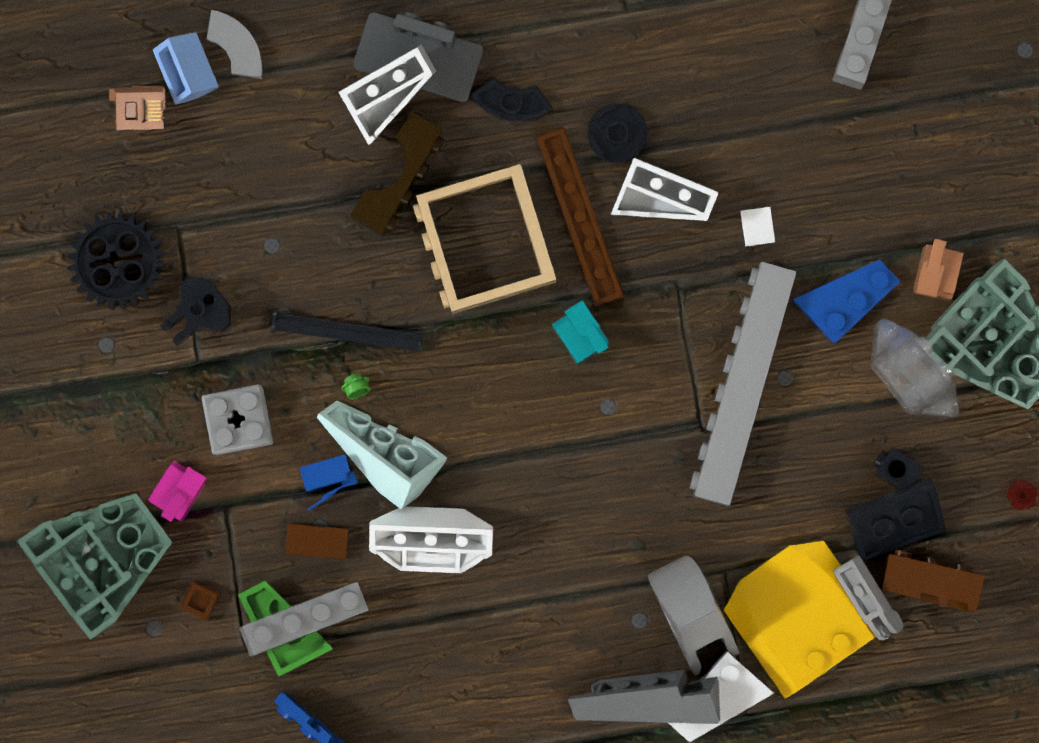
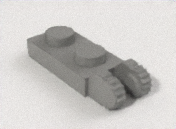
[834,555,903,641]

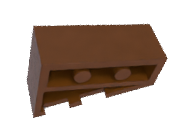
[879,550,985,612]

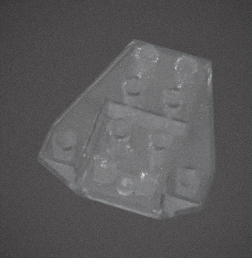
[870,318,960,419]

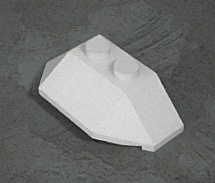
[369,506,493,573]

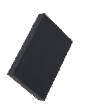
[845,478,947,562]

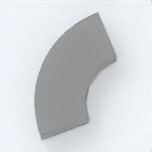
[207,10,263,79]

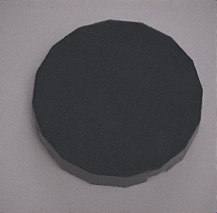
[587,103,647,164]

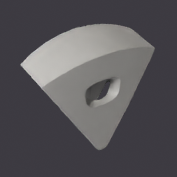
[648,556,740,676]

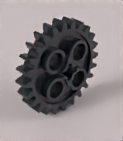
[67,212,166,311]

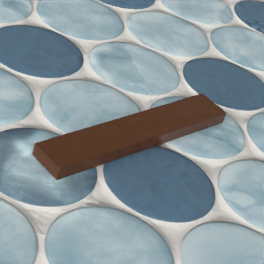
[536,127,624,307]

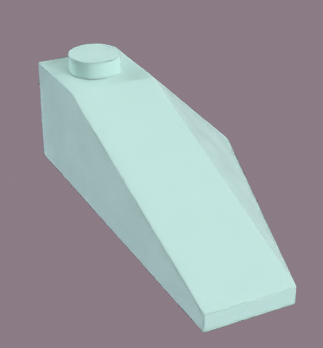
[317,401,447,510]

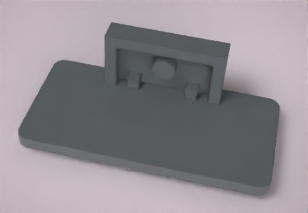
[353,12,483,103]

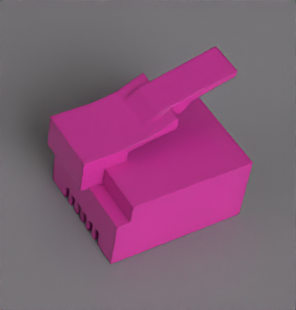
[148,461,208,522]

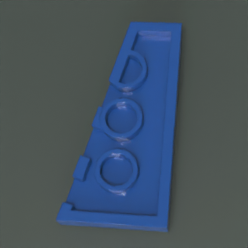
[274,691,346,743]

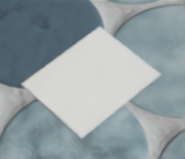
[740,207,775,246]

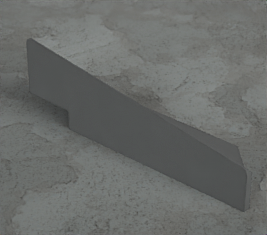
[568,670,720,724]

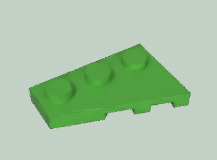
[238,581,334,677]

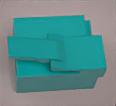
[552,301,610,365]

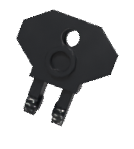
[160,276,232,346]

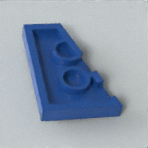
[792,259,900,344]

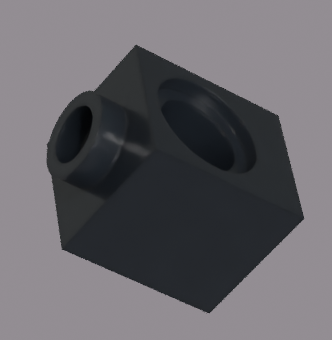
[873,448,924,490]

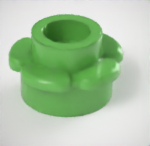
[341,373,370,400]

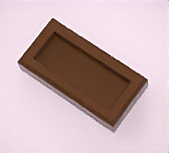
[285,524,349,559]

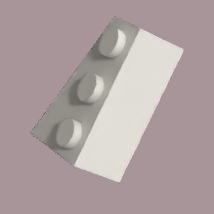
[339,45,436,145]
[611,158,719,221]
[669,651,774,742]

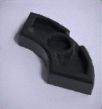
[470,78,553,122]

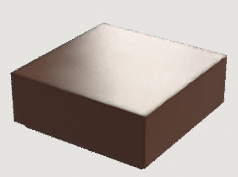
[180,581,221,621]

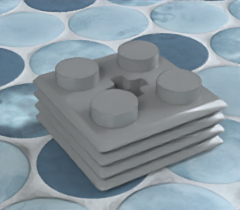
[202,384,273,456]

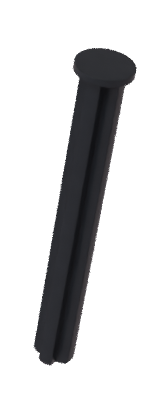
[271,309,423,351]

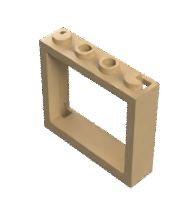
[413,164,556,314]

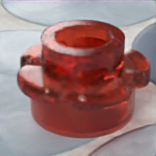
[1007,480,1037,510]

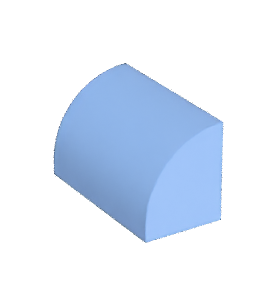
[153,32,219,105]

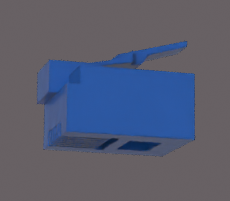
[299,455,358,511]

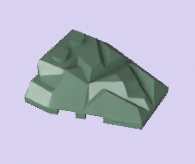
[920,259,1039,409]
[17,493,172,640]

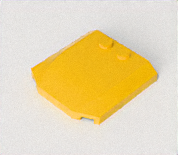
[723,541,876,699]

